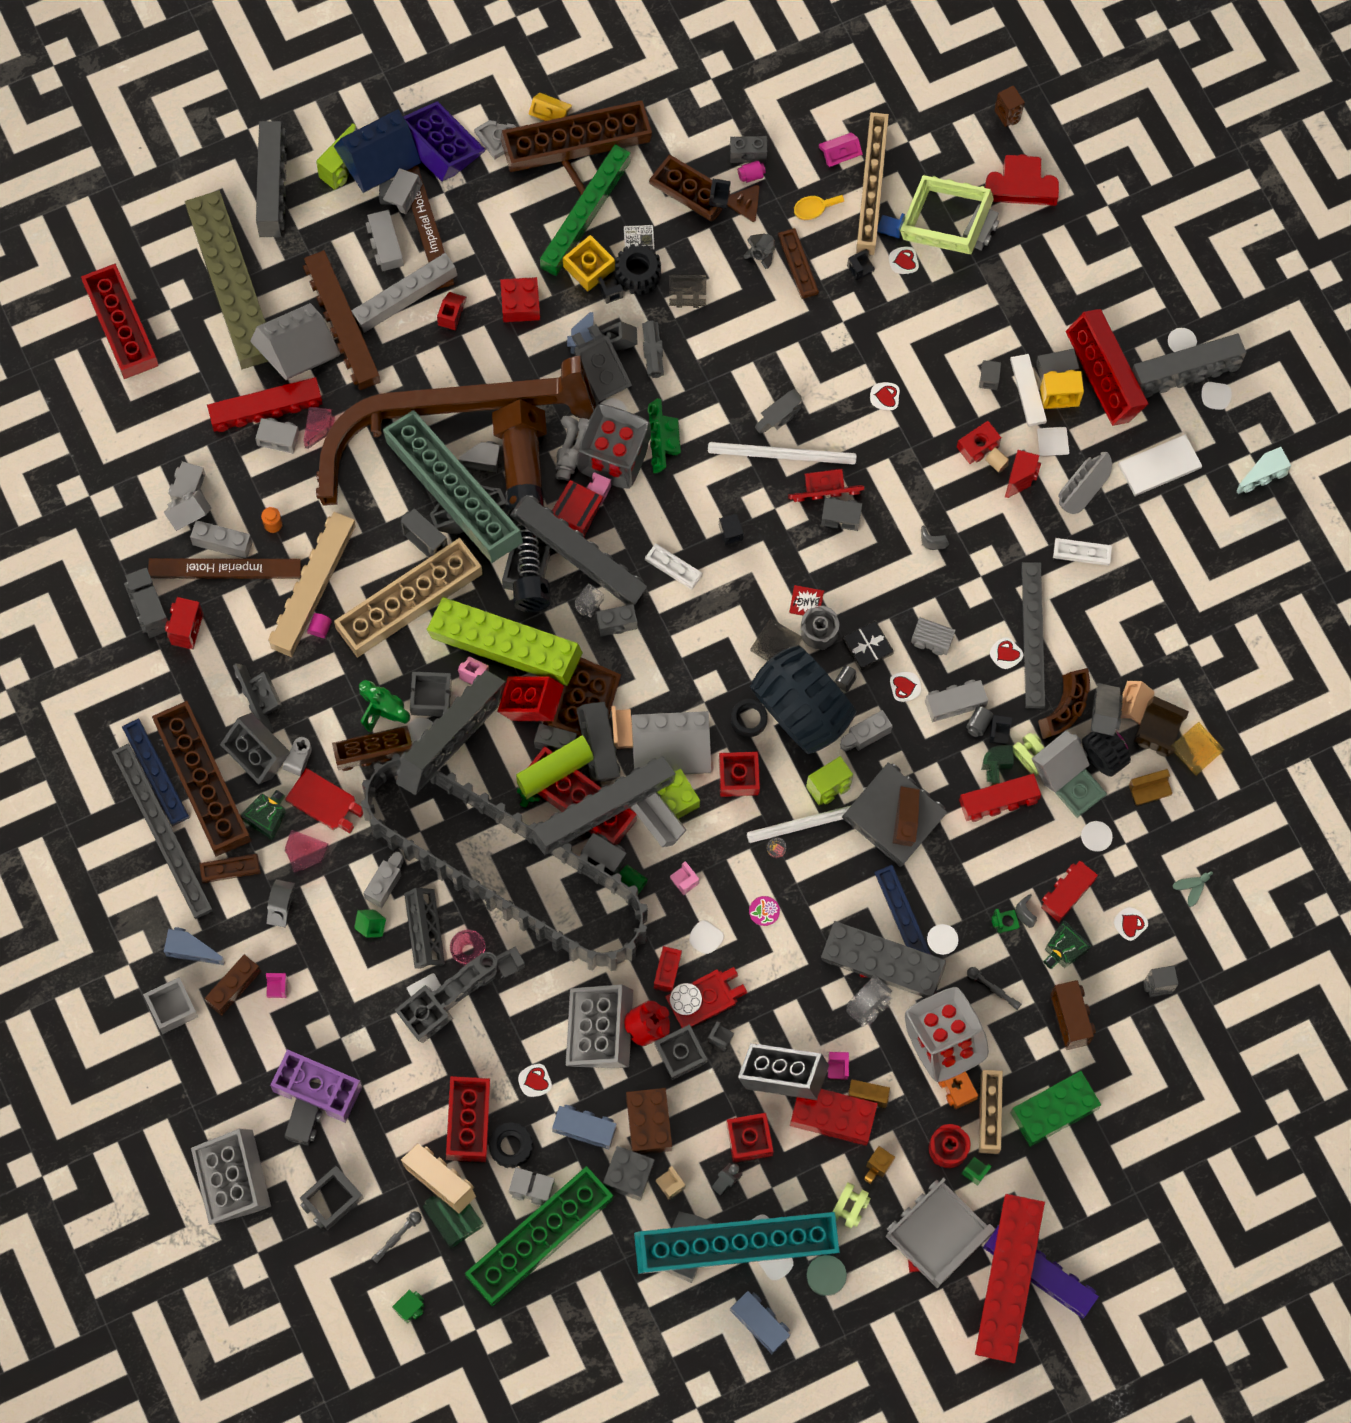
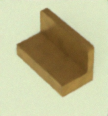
[1129,769,1172,806]
[848,1079,890,1108]

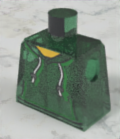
[240,790,286,840]
[1043,920,1092,969]

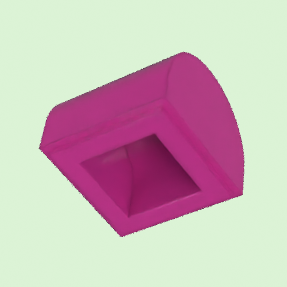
[307,613,332,639]

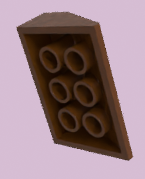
[543,657,621,738]
[332,726,412,771]

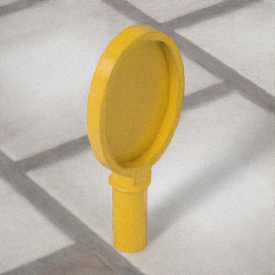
[794,195,844,220]

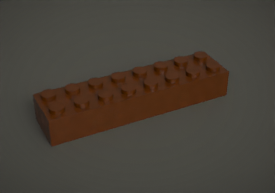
[501,100,652,172]
[152,701,251,857]

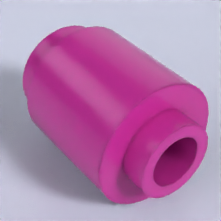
[737,161,766,183]

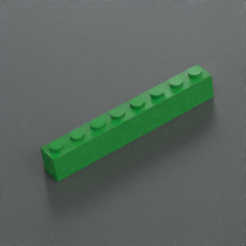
[540,144,631,276]

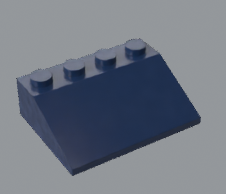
[334,109,421,193]

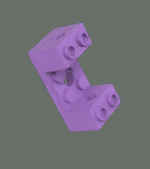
[270,1049,362,1123]

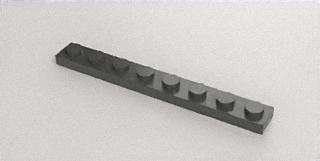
[1021,562,1045,708]

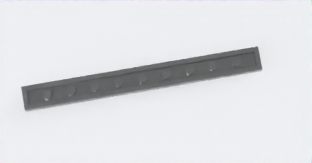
[111,743,213,919]

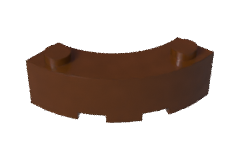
[1038,668,1090,739]

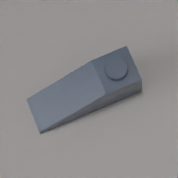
[164,927,225,965]

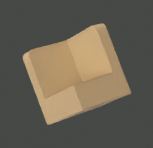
[656,1166,686,1200]

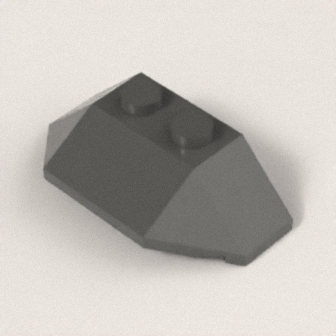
[430,485,506,535]

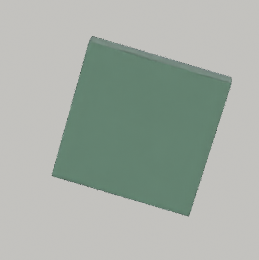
[1056,769,1107,818]

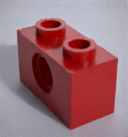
[956,421,1002,464]

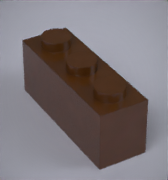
[205,954,261,1016]

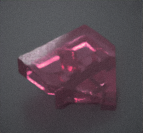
[285,830,329,873]

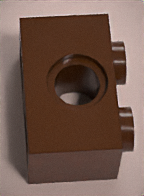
[994,85,1025,127]

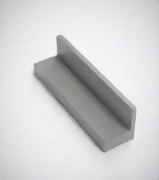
[631,792,686,847]

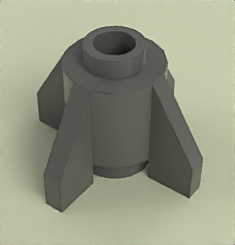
[743,233,776,269]

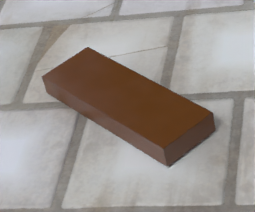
[199,853,261,883]

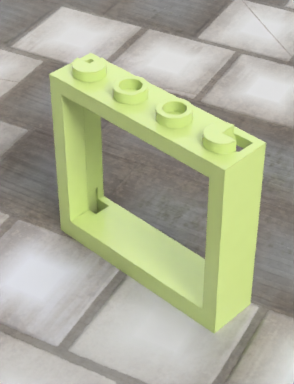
[900,175,994,254]

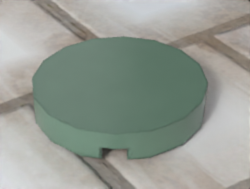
[806,1255,847,1296]

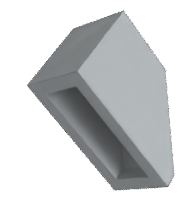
[459,441,500,473]

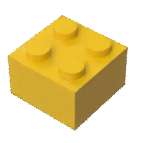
[563,235,615,291]
[1040,370,1084,409]

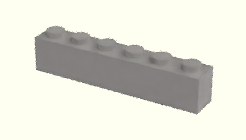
[351,253,457,333]

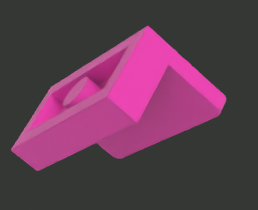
[819,133,863,167]

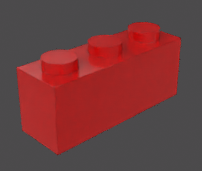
[1041,861,1098,922]

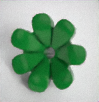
[517,787,541,807]

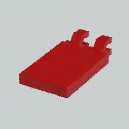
[285,768,363,834]
[665,967,747,1028]

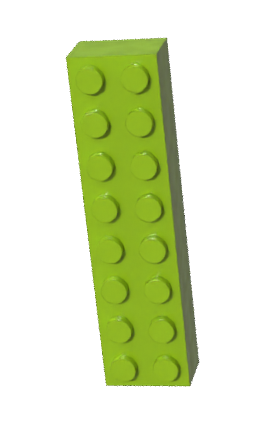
[426,597,583,686]

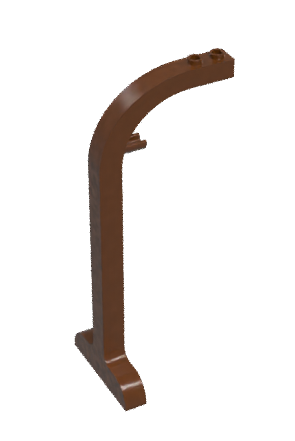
[316,356,596,506]

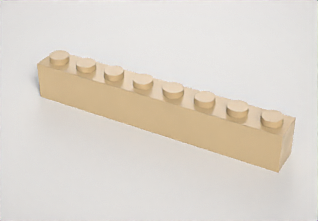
[856,112,889,255]
[268,512,356,657]

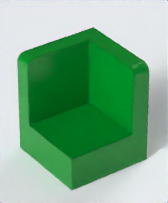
[354,909,386,938]
[962,1157,992,1186]

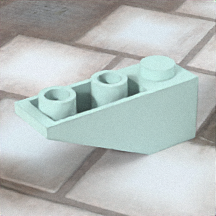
[1237,447,1291,494]

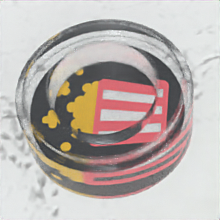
[767,838,786,858]

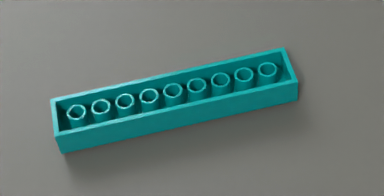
[634,1212,840,1274]

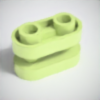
[1011,733,1045,776]
[833,1182,871,1229]

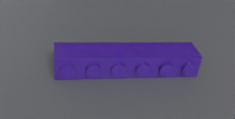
[983,1225,1099,1319]

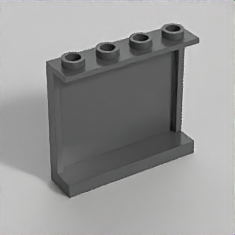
[842,762,947,867]

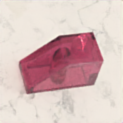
[303,407,335,449]

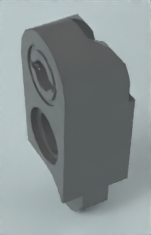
[755,389,802,434]

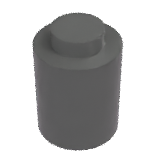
[966,706,993,737]

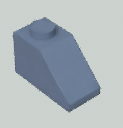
[567,312,594,354]

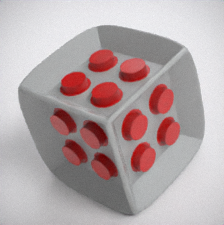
[905,987,989,1082]

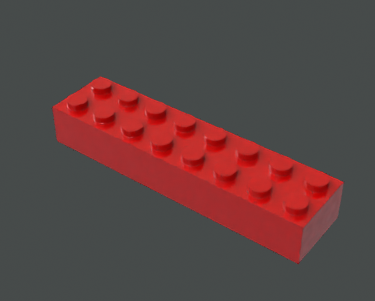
[975,1194,1045,1363]

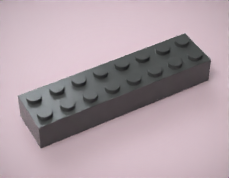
[396,670,505,795]

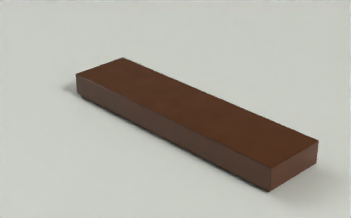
[778,228,819,299]

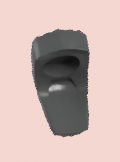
[921,525,949,550]
[1015,894,1037,928]

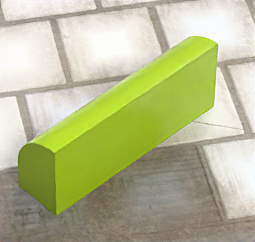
[516,735,593,799]

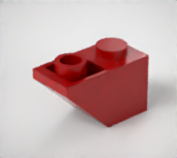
[437,292,467,330]

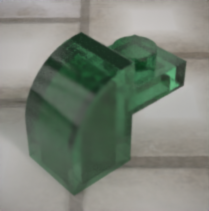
[981,745,1014,786]

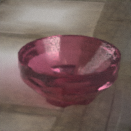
[450,930,486,965]

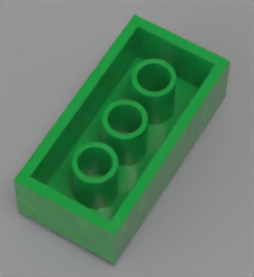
[1010,1071,1101,1147]

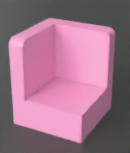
[670,861,699,895]

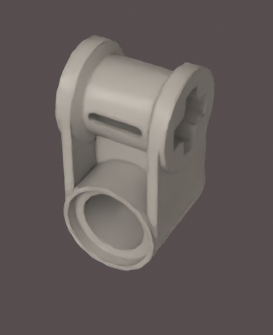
[282,737,312,776]

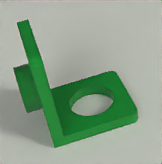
[991,909,1019,934]

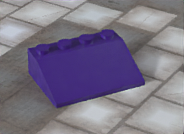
[403,101,486,182]

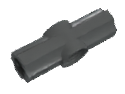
[642,321,664,378]

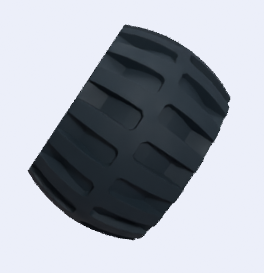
[750,645,857,754]

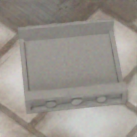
[886,1178,995,1288]

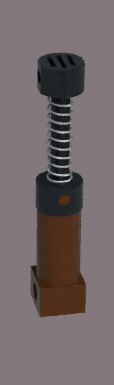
[492,399,551,612]

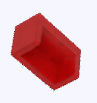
[654,946,682,993]

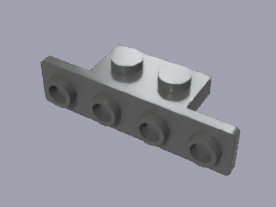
[233,663,282,733]

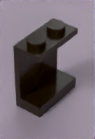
[1134,696,1189,757]

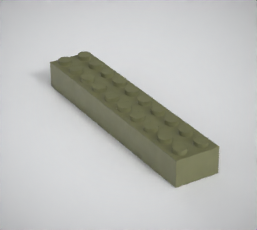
[185,190,268,370]

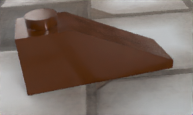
[892,786,920,846]

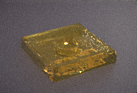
[1171,722,1224,775]

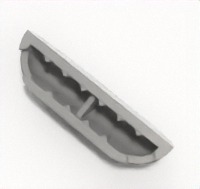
[1058,452,1112,514]

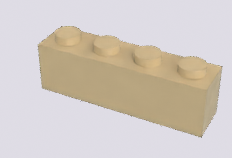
[979,1070,1003,1154]
[401,1143,476,1213]

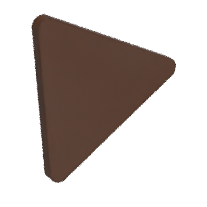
[727,185,760,222]

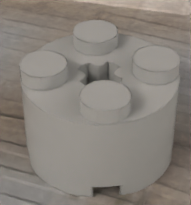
[800,606,839,650]

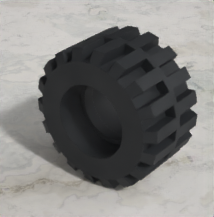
[615,243,661,295]
[1082,731,1131,777]

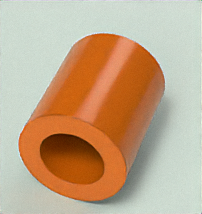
[261,507,282,533]

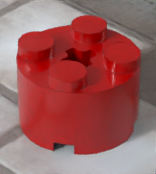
[624,1001,670,1046]
[929,1124,971,1168]

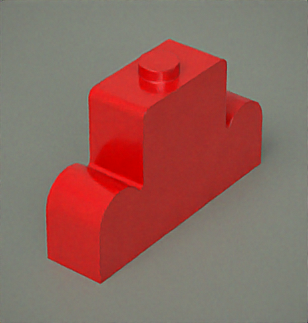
[984,154,1059,206]

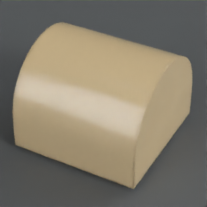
[985,448,1009,473]

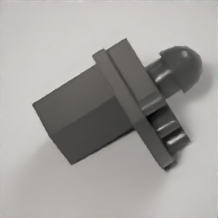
[711,1163,743,1195]

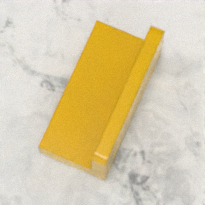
[528,93,572,121]

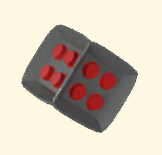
[577,404,651,489]

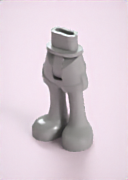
[555,416,589,481]

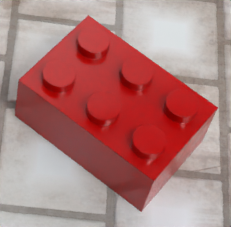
[497,677,564,721]

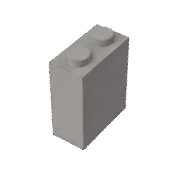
[1031,731,1090,793]

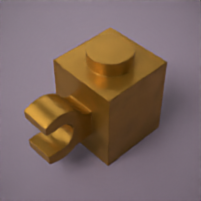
[864,1146,895,1184]

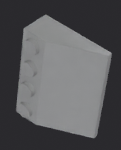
[250,303,340,380]
[631,711,711,774]
[566,984,633,1068]
[191,1129,271,1225]

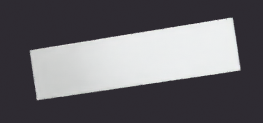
[1010,354,1047,427]

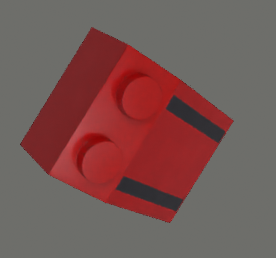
[552,480,604,538]

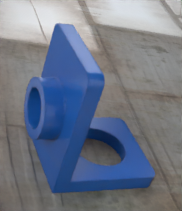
[877,213,905,238]

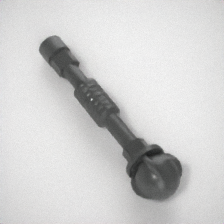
[967,967,1022,1010]
[371,1211,422,1264]

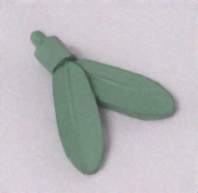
[1173,871,1213,907]

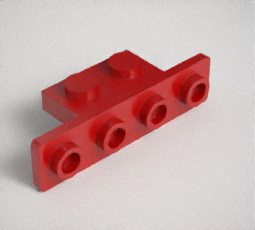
[788,469,865,502]

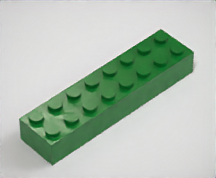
[465,1166,613,1307]

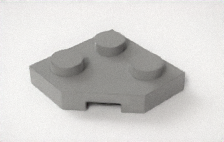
[474,120,516,160]

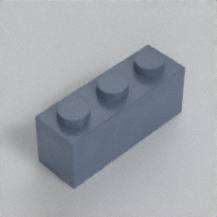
[552,1105,616,1150]
[730,1291,790,1354]

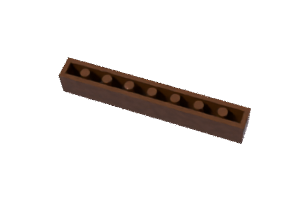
[303,250,381,390]

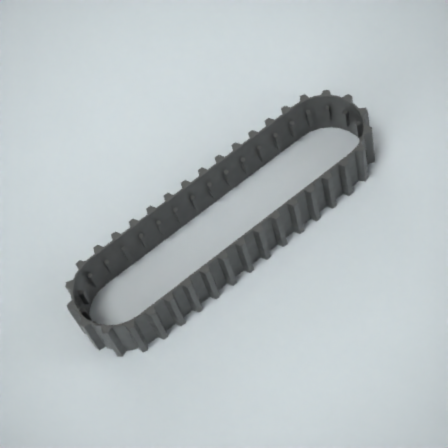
[361,753,648,971]

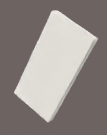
[1118,434,1202,496]

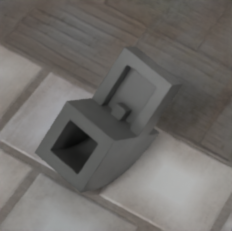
[266,880,295,928]

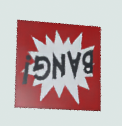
[789,585,824,616]

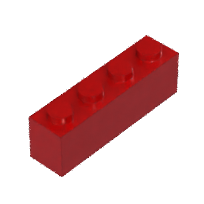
[959,773,1041,822]

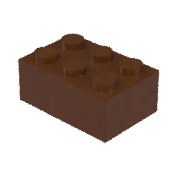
[1050,980,1096,1050]
[626,1088,672,1155]

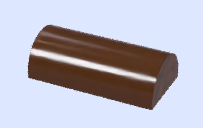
[649,154,730,222]

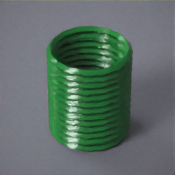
[619,865,648,894]

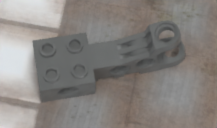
[395,952,497,1043]

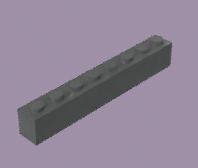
[509,495,647,605]
[532,756,676,855]

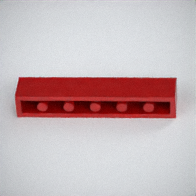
[207,377,323,432]

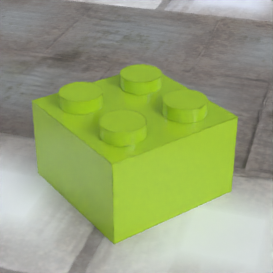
[806,756,853,806]
[657,768,700,819]

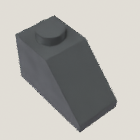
[600,321,638,350]

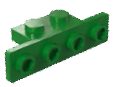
[648,398,681,473]

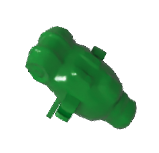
[359,680,411,732]

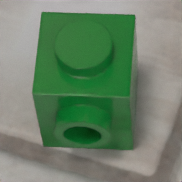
[392,1289,425,1324]

